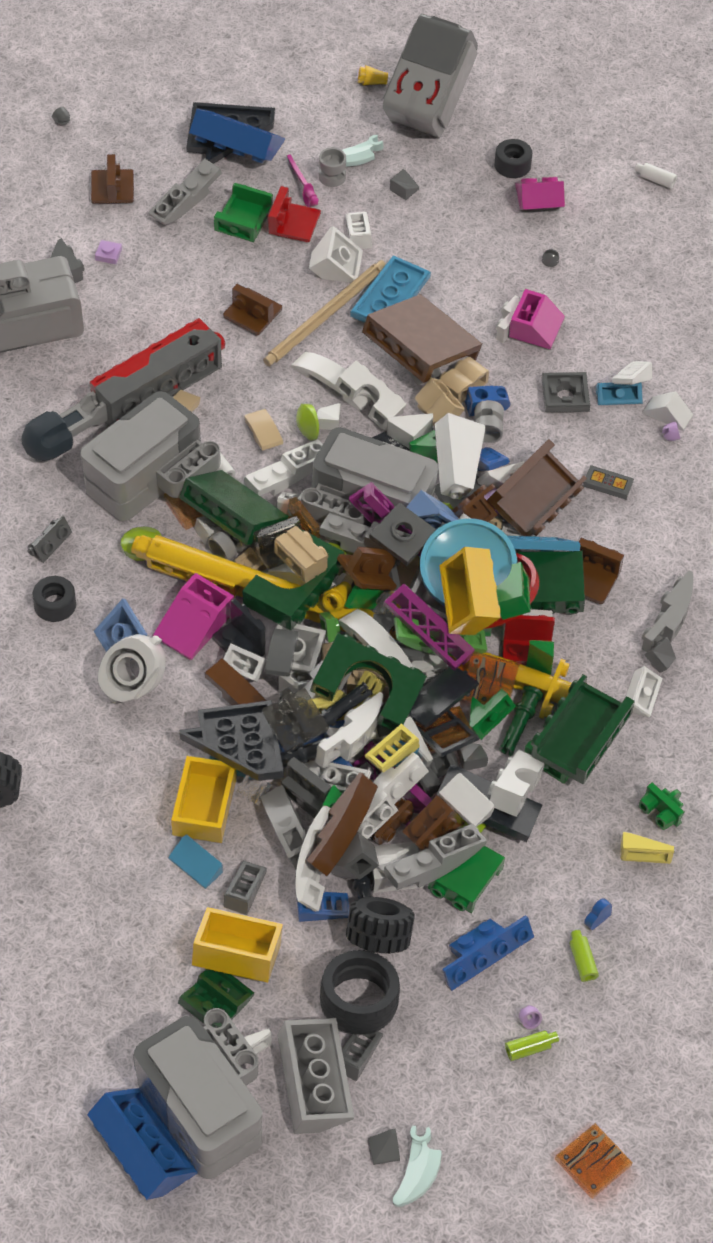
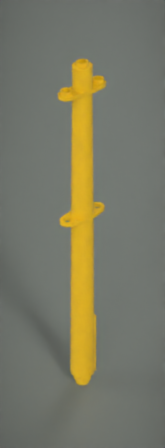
[131,535,572,719]

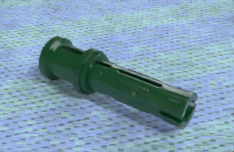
[499,686,543,756]

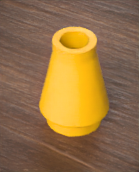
[358,65,388,86]
[322,581,352,612]

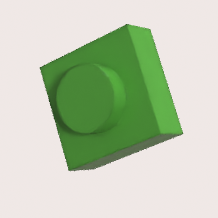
[319,611,340,643]

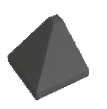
[368,1128,400,1165]

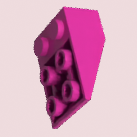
[153,573,234,660]

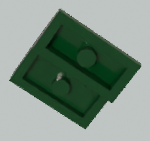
[178,969,255,1028]

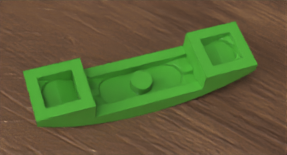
[394,617,487,656]

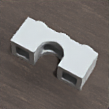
[334,361,406,430]
[488,750,545,817]

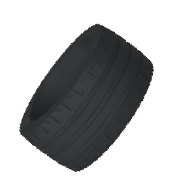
[320,950,400,1035]

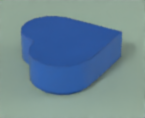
[584,898,612,930]

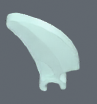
[343,135,384,166]
[393,1126,442,1207]

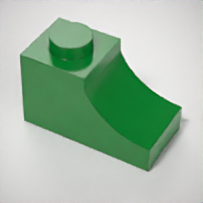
[496,562,531,620]

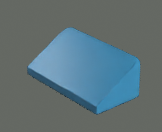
[595,382,643,405]
[168,835,223,889]

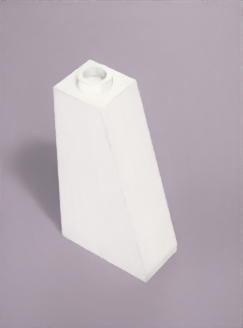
[435,413,485,500]

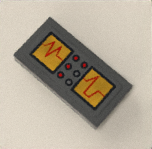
[583,465,634,500]

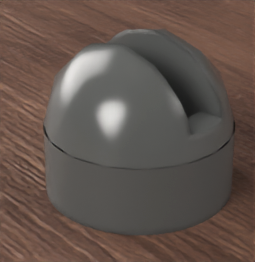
[52,107,70,126]
[542,249,560,267]

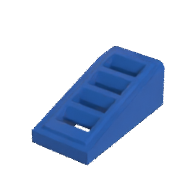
[477,447,510,471]
[297,892,350,922]

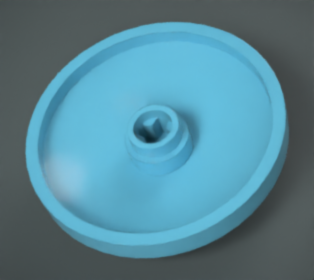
[420,518,517,606]

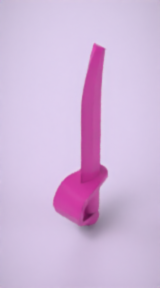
[287,154,319,207]

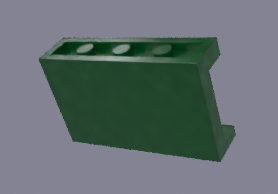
[179,470,289,545]
[516,551,585,614]
[531,674,635,784]

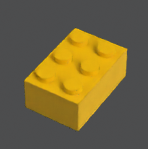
[439,547,500,636]
[171,756,237,843]
[192,907,283,983]

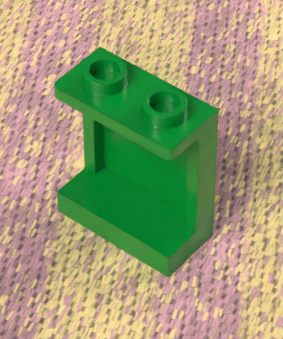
[214,183,273,243]
[428,845,505,914]

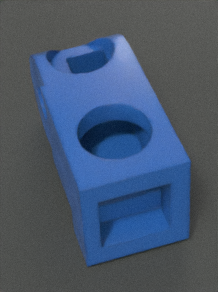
[464,385,511,417]

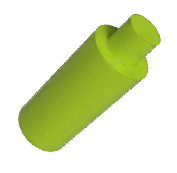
[569,930,599,982]
[505,1030,559,1061]

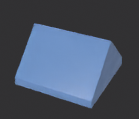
[406,490,459,530]
[94,599,147,661]

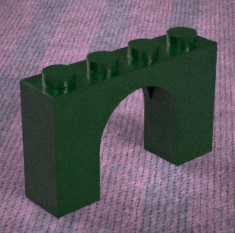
[242,528,345,631]
[310,633,427,731]

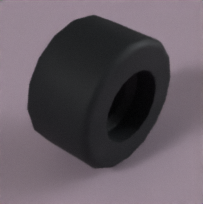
[494,139,533,179]
[32,575,77,622]

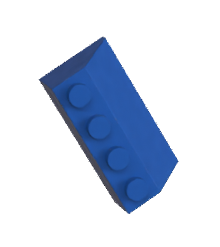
[189,109,285,163]
[87,1088,198,1200]

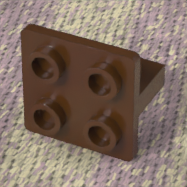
[91,154,134,204]
[223,283,282,335]
[337,547,397,591]
[402,795,465,851]

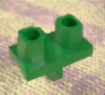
[639,782,685,830]

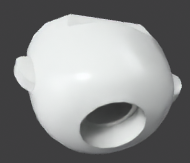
[98,634,166,704]

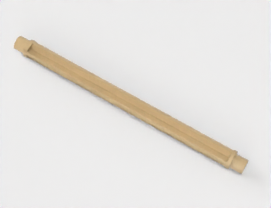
[263,260,386,366]

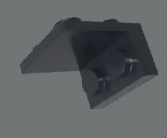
[212,598,266,657]

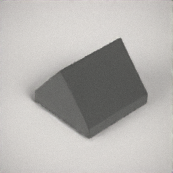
[416,766,442,797]

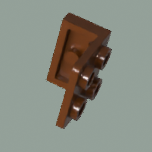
[452,483,498,522]
[579,537,624,604]

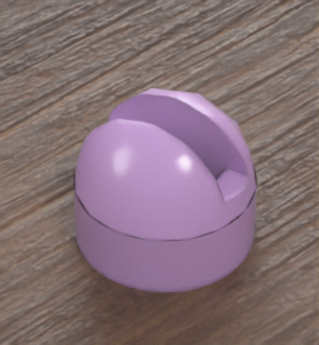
[662,422,680,441]
[519,1005,542,1029]

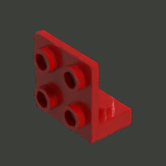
[268,186,321,242]
[503,614,555,665]

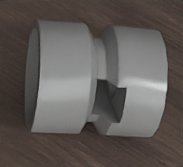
[319,147,346,187]
[474,400,504,443]
[207,529,252,560]

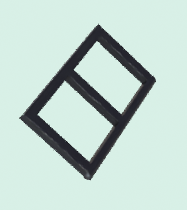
[407,710,480,757]

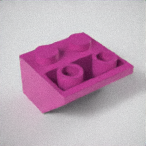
[515,177,565,209]
[509,289,565,350]

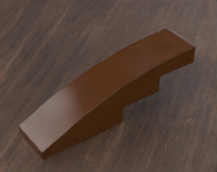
[204,658,289,727]
[307,772,378,876]

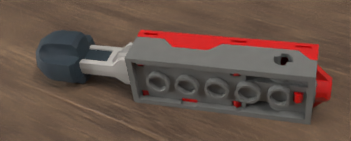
[21,318,226,461]

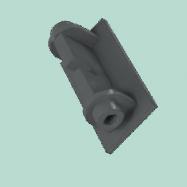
[27,515,72,563]

